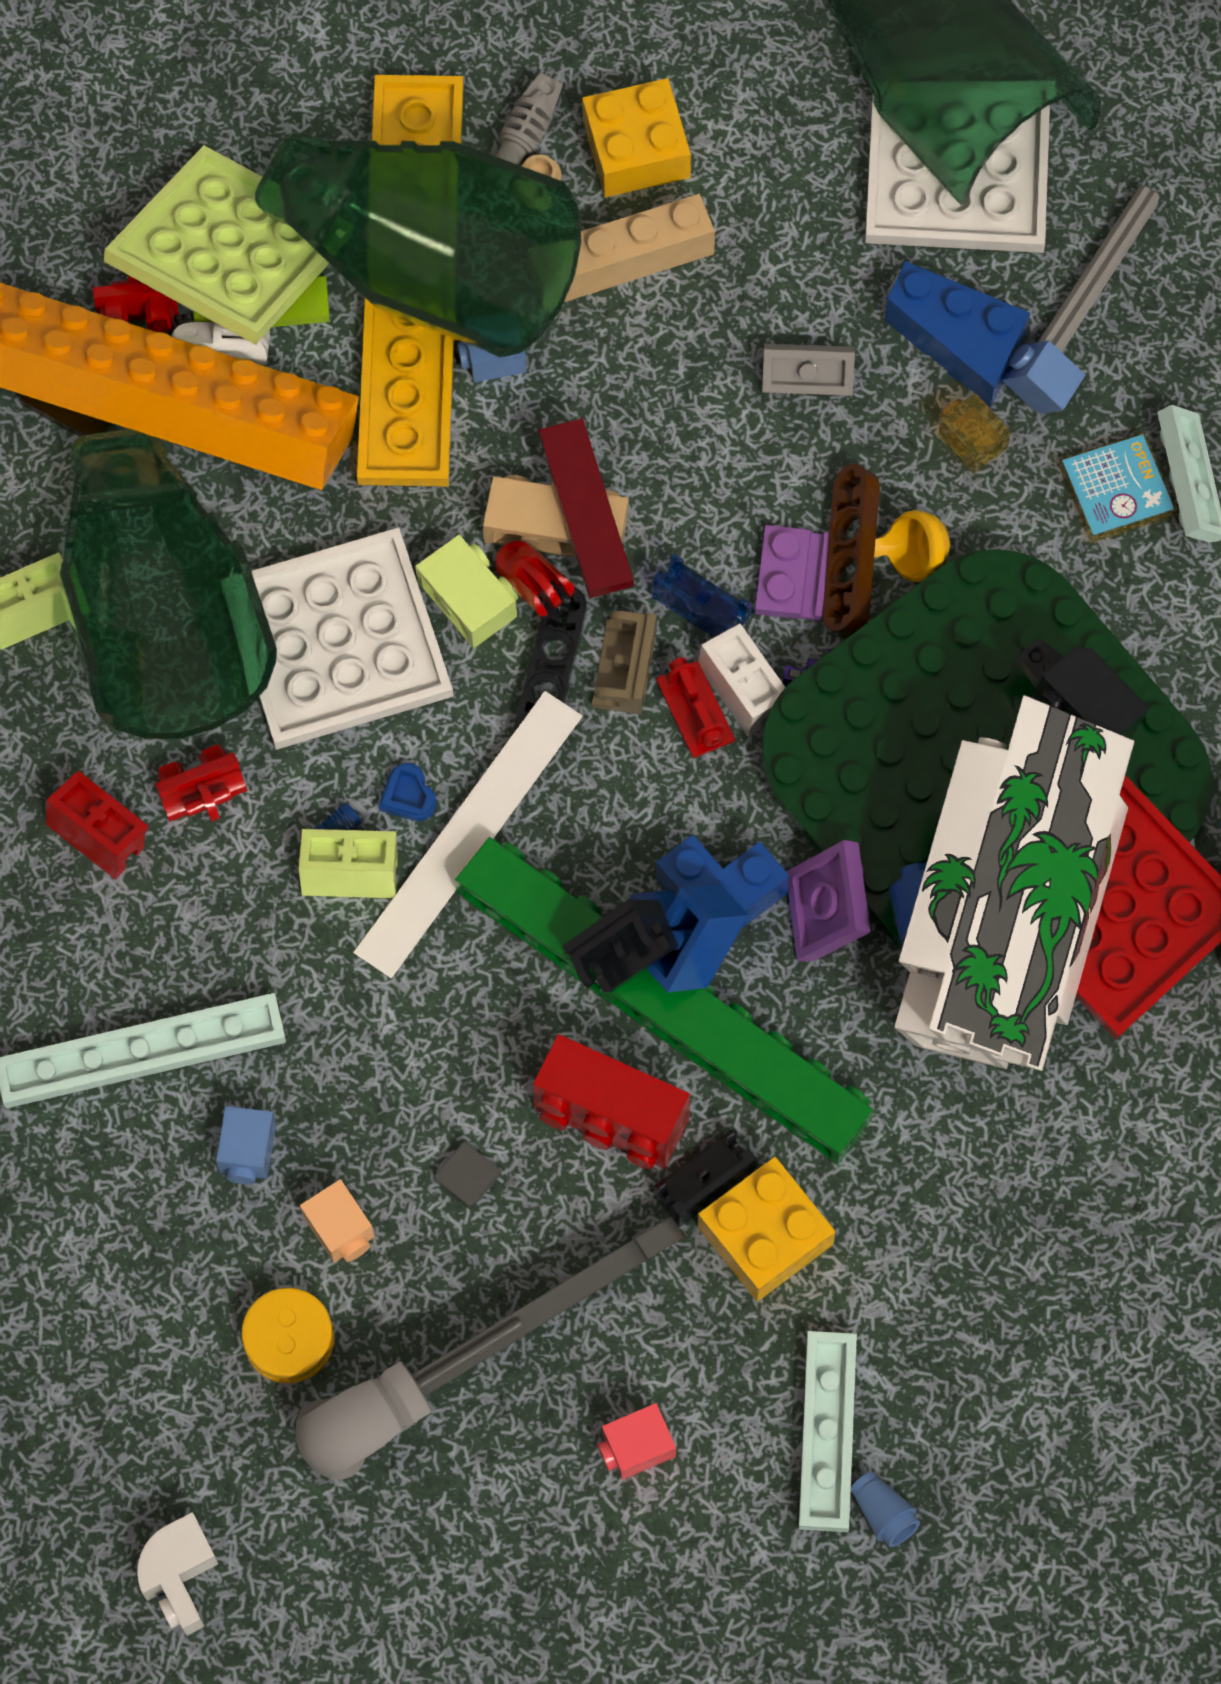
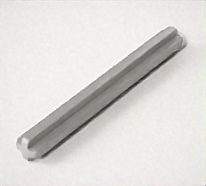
[1038,186,1159,352]

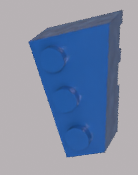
[885,261,1030,408]

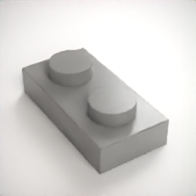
[762,343,855,396]

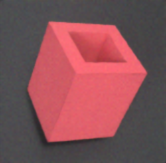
[597,1403,676,1480]

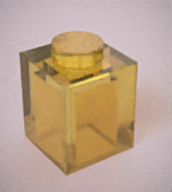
[938,392,1011,474]

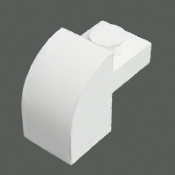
[137,1512,218,1636]

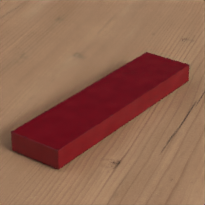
[539,418,634,599]

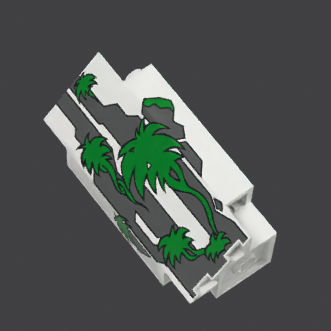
[894,695,1134,1071]

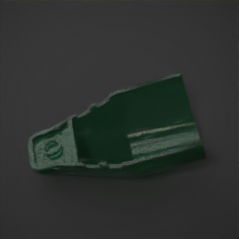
[828,0,1101,205]
[255,133,582,358]
[60,429,277,739]

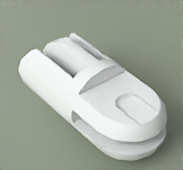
[171,322,270,366]

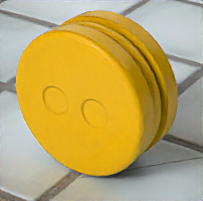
[241,1288,334,1384]

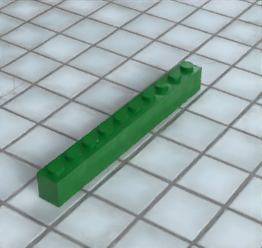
[455,837,873,1165]

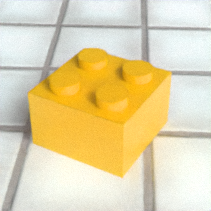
[582,78,691,198]
[698,1157,836,1302]

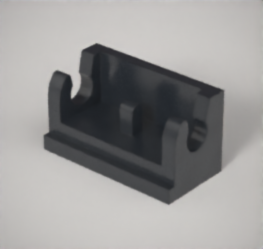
[563,899,679,992]
[650,1129,757,1228]

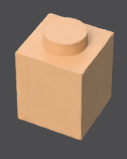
[300,1179,375,1263]

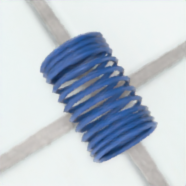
[313,802,361,830]

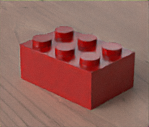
[533,1034,690,1170]

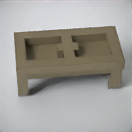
[592,611,657,715]

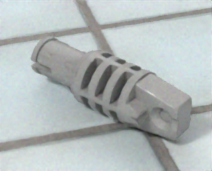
[484,73,563,189]

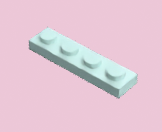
[799,1331,857,1532]

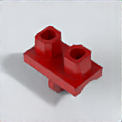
[93,275,179,333]
[155,744,248,822]

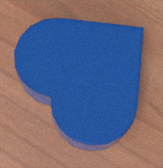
[378,763,437,821]

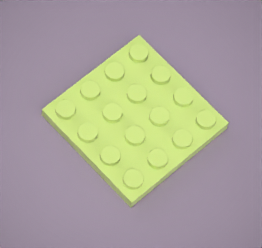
[104,145,354,345]

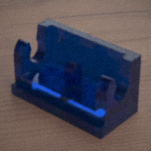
[652,554,754,638]

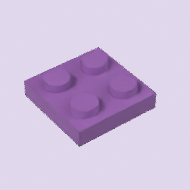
[786,840,871,962]

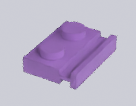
[755,525,829,621]

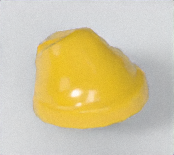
[874,510,950,583]

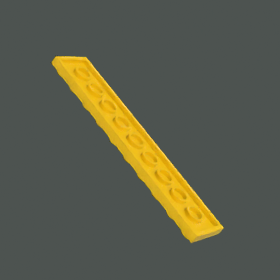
[357,75,464,487]

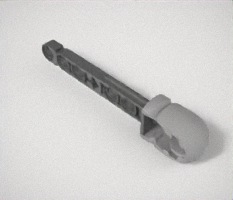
[295,1216,684,1480]

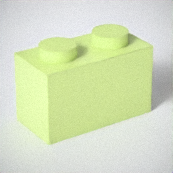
[415,534,518,649]

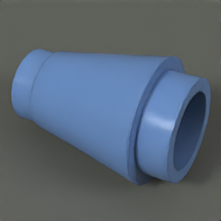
[851,1472,920,1547]

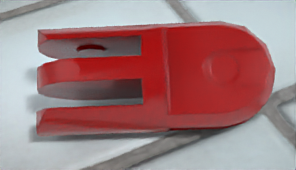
[494,541,575,617]

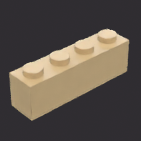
[530,193,715,308]

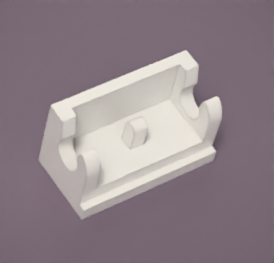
[698,624,786,737]

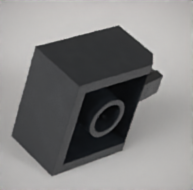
[1017,638,1149,738]

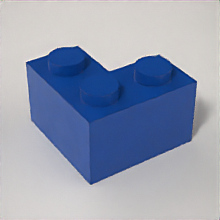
[656,835,790,929]
[630,884,749,993]

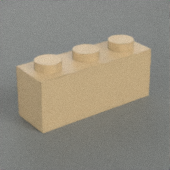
[483,475,629,557]

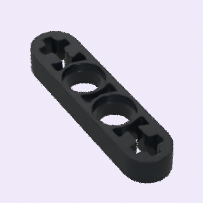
[514,587,587,732]

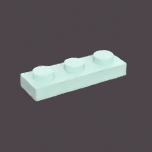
[1157,405,1221,543]

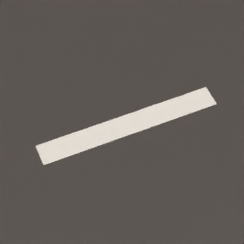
[353,691,583,978]

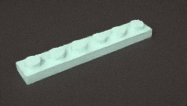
[0,993,286,1108]

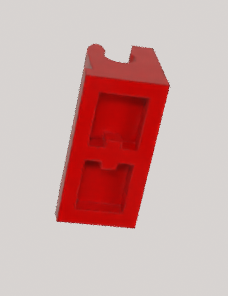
[46,770,149,880]

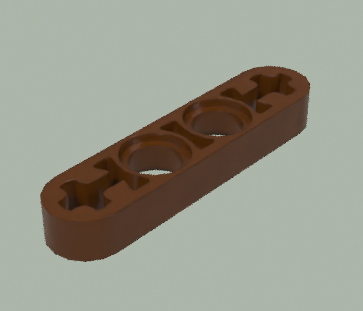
[822,464,880,638]

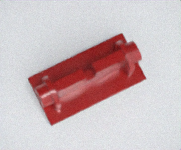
[656,657,736,759]

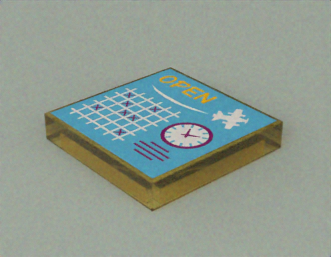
[1058,432,1178,543]

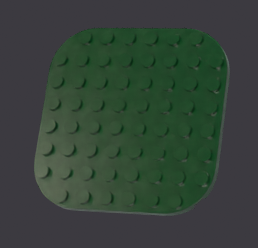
[761,549,1212,951]

